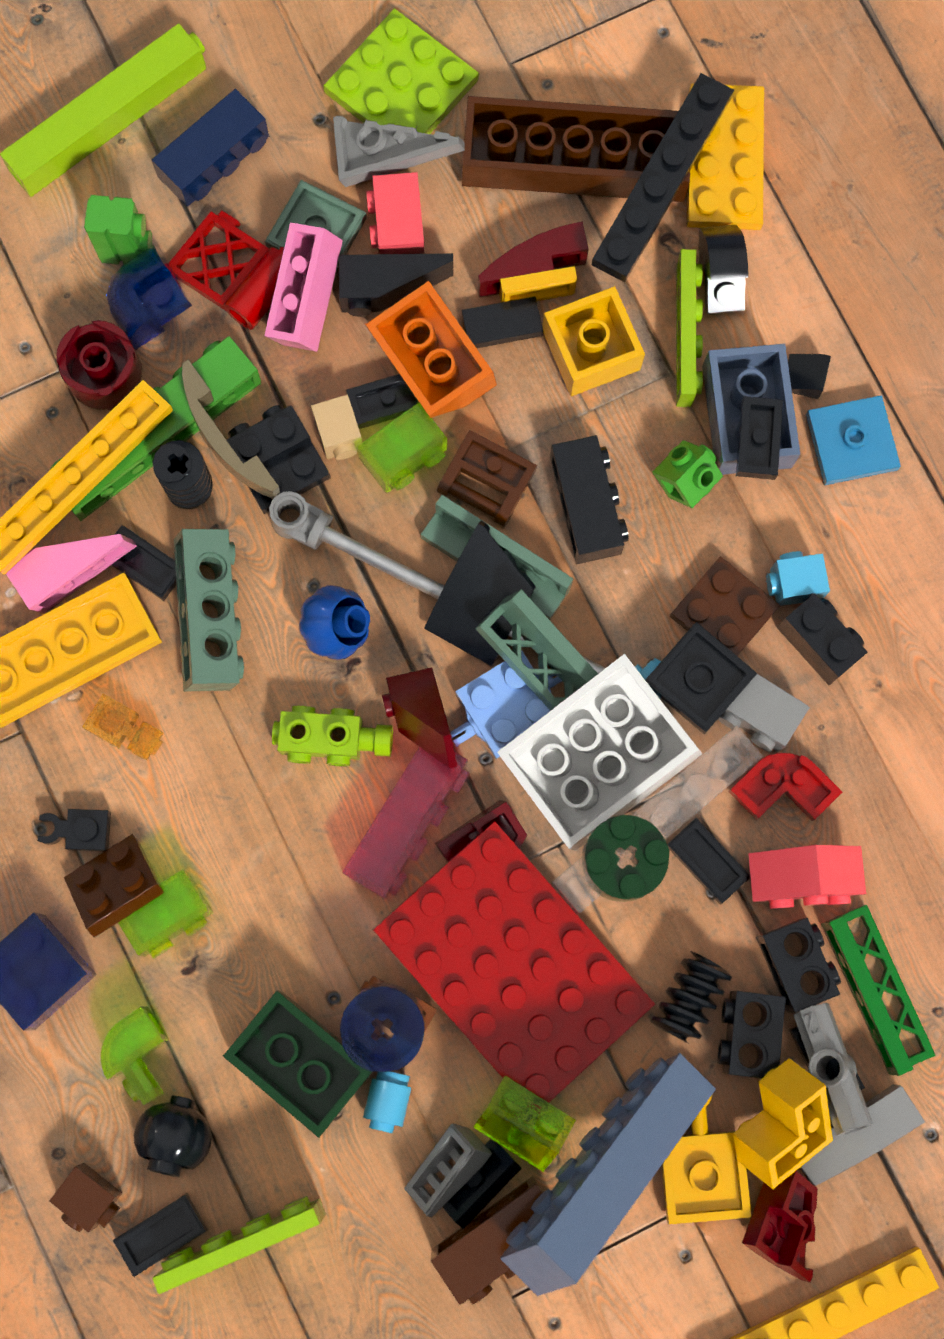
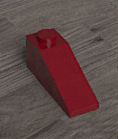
[382,667,458,769]

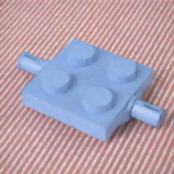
[451,651,562,759]

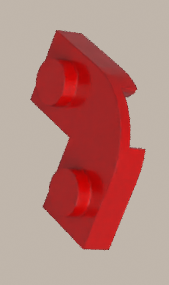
[728,753,842,821]

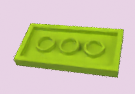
[152,1196,326,1295]

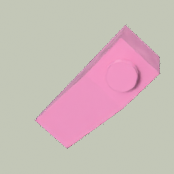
[6,534,137,613]

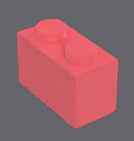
[366,172,424,254]

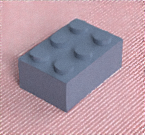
[702,344,800,475]

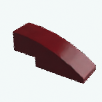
[478,221,589,297]

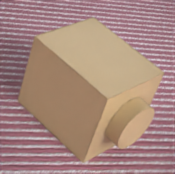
[311,394,363,460]

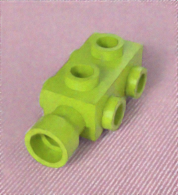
[272,706,393,766]

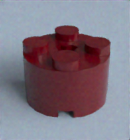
[56,320,142,411]

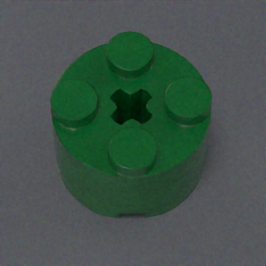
[582,815,669,902]

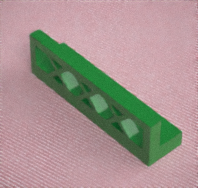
[821,905,936,1076]

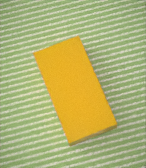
[499,266,577,303]

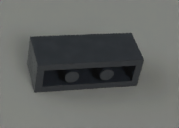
[550,435,629,565]

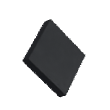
[646,622,757,735]

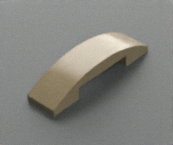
[182,359,280,499]

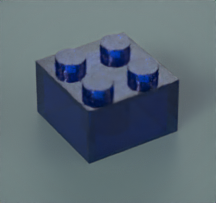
[0,912,97,1031]

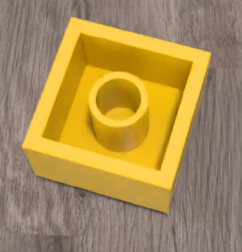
[542,286,645,397]

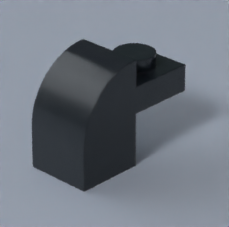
[699,224,748,314]

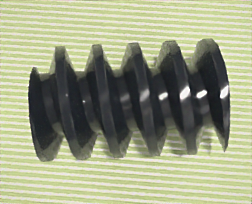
[153,440,213,510]
[650,951,733,1044]

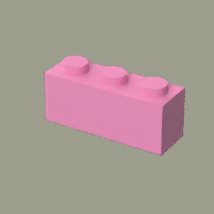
[264,222,343,352]

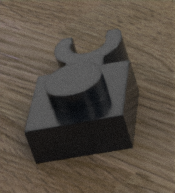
[38,809,111,851]

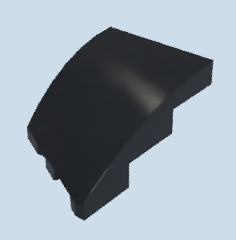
[424,520,536,666]

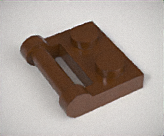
[436,430,537,527]

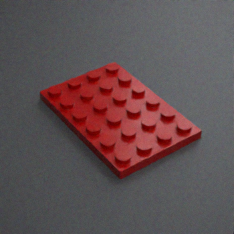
[372,821,655,1115]

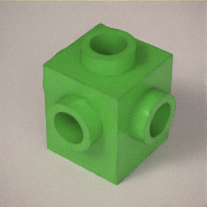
[652,440,723,508]

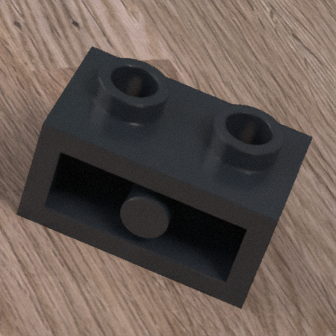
[777,593,868,685]

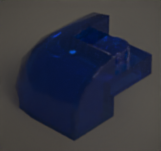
[106,244,192,350]

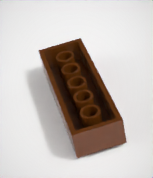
[462,96,690,202]

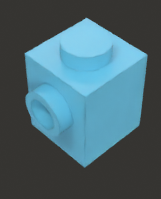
[766,551,830,606]

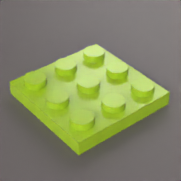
[323,8,479,134]

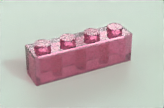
[342,747,470,900]

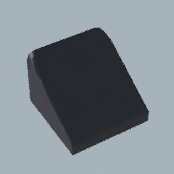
[788,354,831,399]

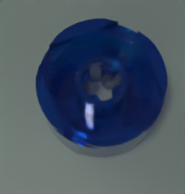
[340,982,425,1072]

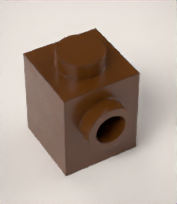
[49,1163,122,1233]

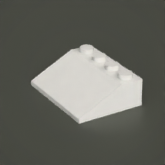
[497,654,702,851]

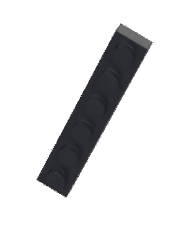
[591,73,734,283]

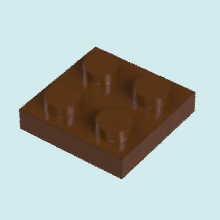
[669,556,780,656]
[64,834,164,938]

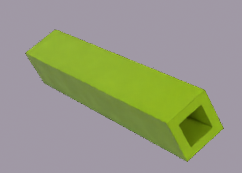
[0,23,206,197]

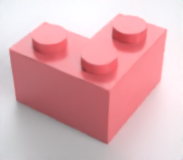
[748,845,866,909]

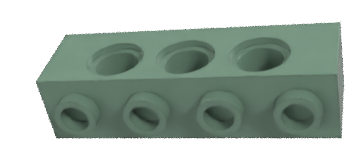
[173,529,244,692]

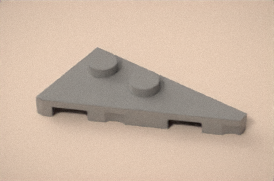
[333,116,465,187]

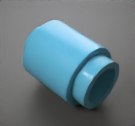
[363,1069,412,1133]

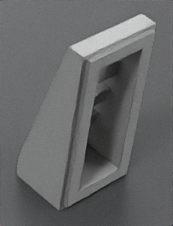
[404,1123,492,1217]

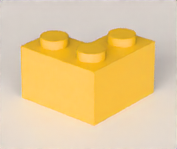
[733,1058,833,1189]

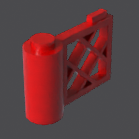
[165,210,284,330]

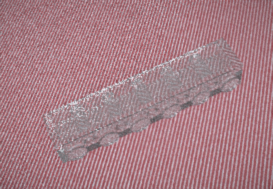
[551,726,763,915]

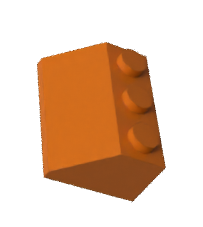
[365,281,497,418]

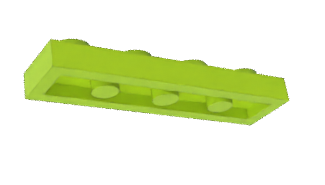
[676,249,703,407]

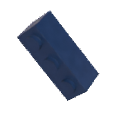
[152,89,269,207]

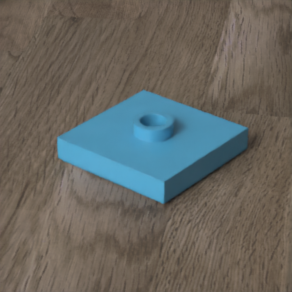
[806,395,901,486]

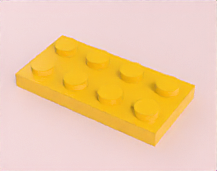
[687,84,764,230]

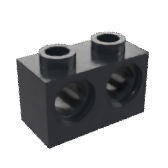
[756,917,841,1013]
[717,991,786,1079]

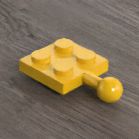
[661,1094,751,1224]

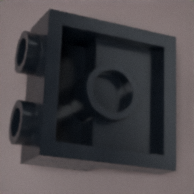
[227,405,331,514]

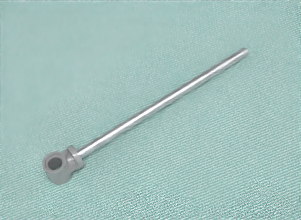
[269,491,605,674]

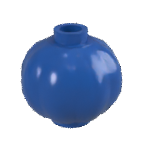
[299,585,370,659]

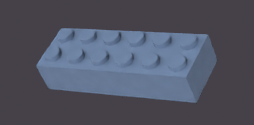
[500,1053,716,1296]

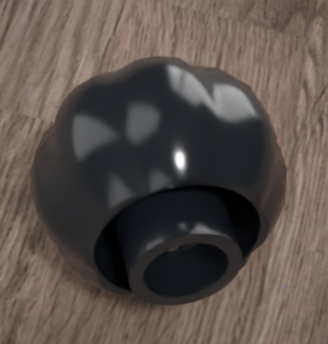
[134,1095,212,1177]

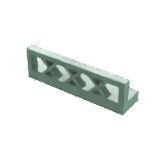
[421,495,574,620]
[475,589,598,711]

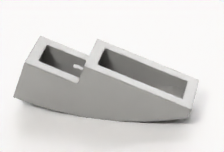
[800,1084,925,1186]

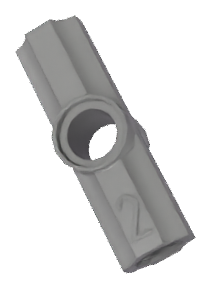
[794,1003,873,1136]

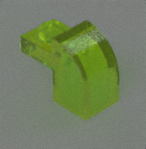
[101,1006,170,1105]

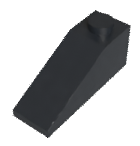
[339,253,453,317]

